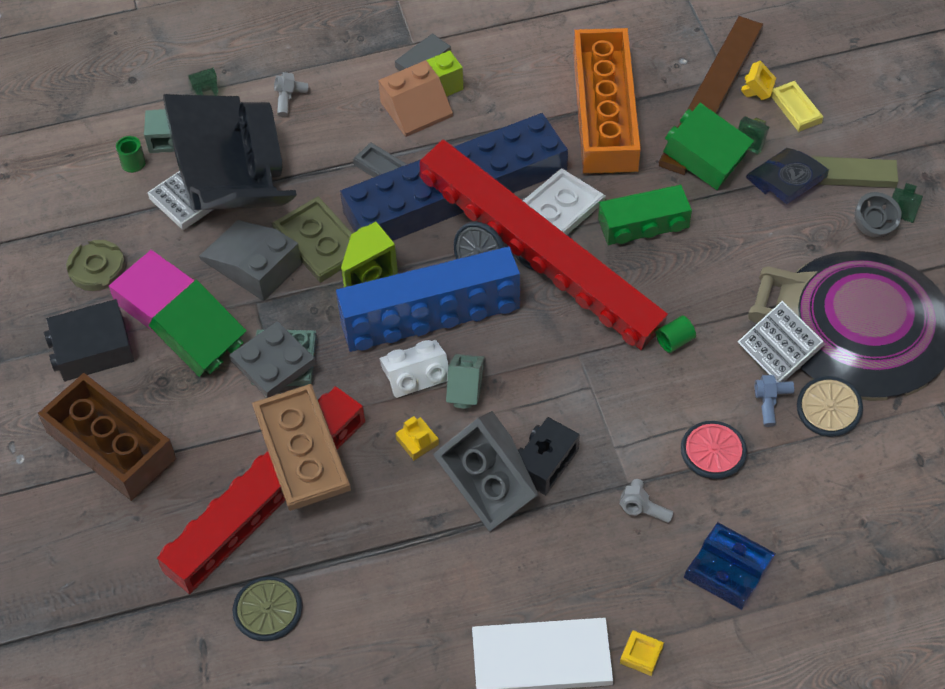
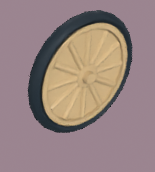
[797,376,863,437]

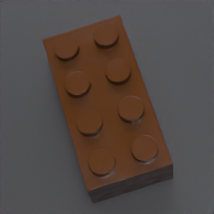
[38,373,177,501]

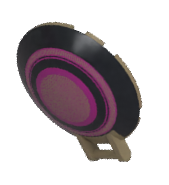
[748,251,945,401]

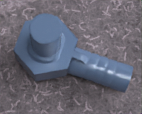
[754,375,794,427]

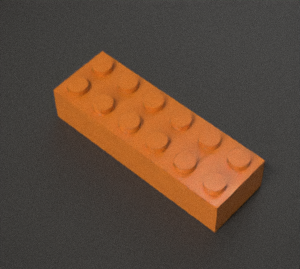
[573,28,640,173]

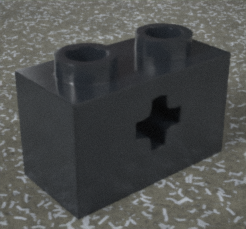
[518,417,580,496]

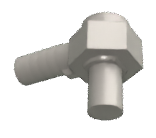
[274,72,308,117]
[619,479,673,523]

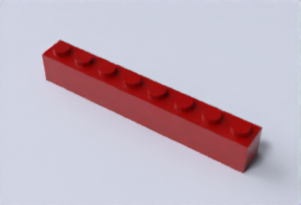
[157,386,365,595]

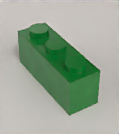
[598,185,692,246]

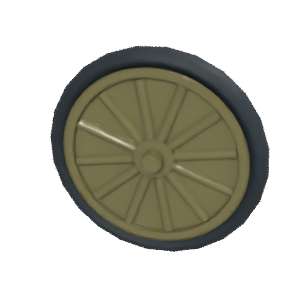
[232,576,302,641]

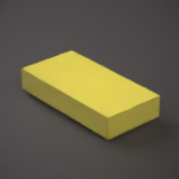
[771,81,823,132]

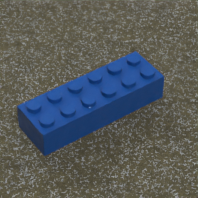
[336,246,520,352]

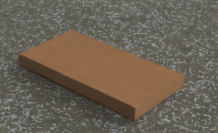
[252,384,351,511]

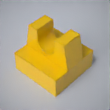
[741,61,776,100]
[395,416,439,461]

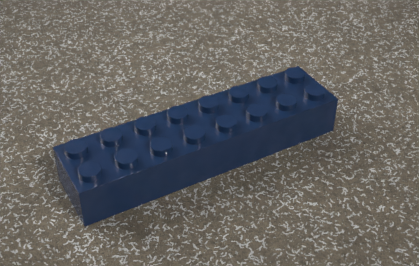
[340,113,568,241]

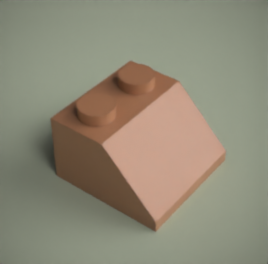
[378,60,453,137]

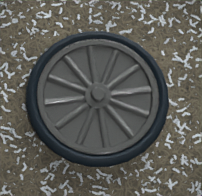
[453,222,505,259]

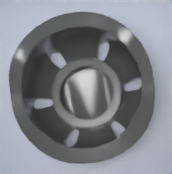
[854,192,902,238]

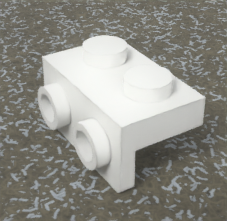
[379,340,449,398]

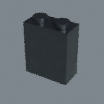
[44,299,135,382]

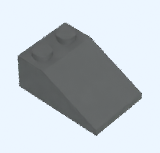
[199,220,302,301]
[433,411,538,532]

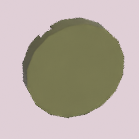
[66,240,126,291]

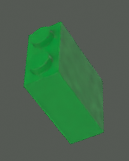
[663,103,754,190]
[149,279,247,377]

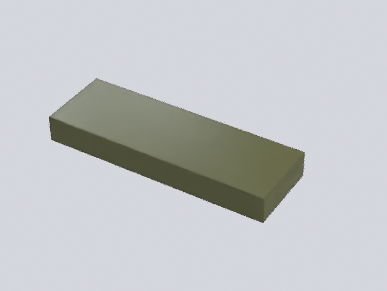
[811,156,898,188]

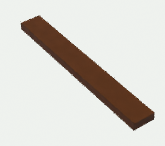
[659,16,763,175]

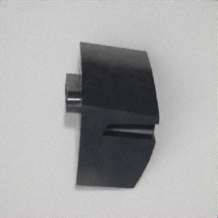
[163,94,297,210]

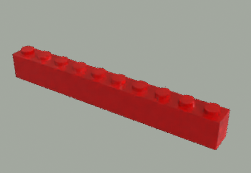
[419,139,668,351]

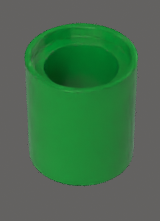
[116,136,146,173]
[656,315,696,353]

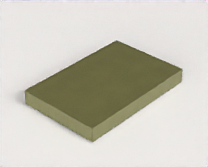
[272,196,353,283]

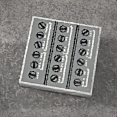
[147,171,214,230]
[738,301,825,382]

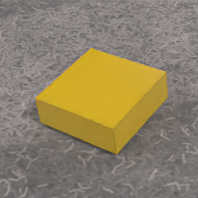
[620,630,664,676]

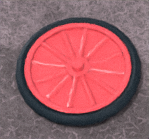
[681,421,747,479]

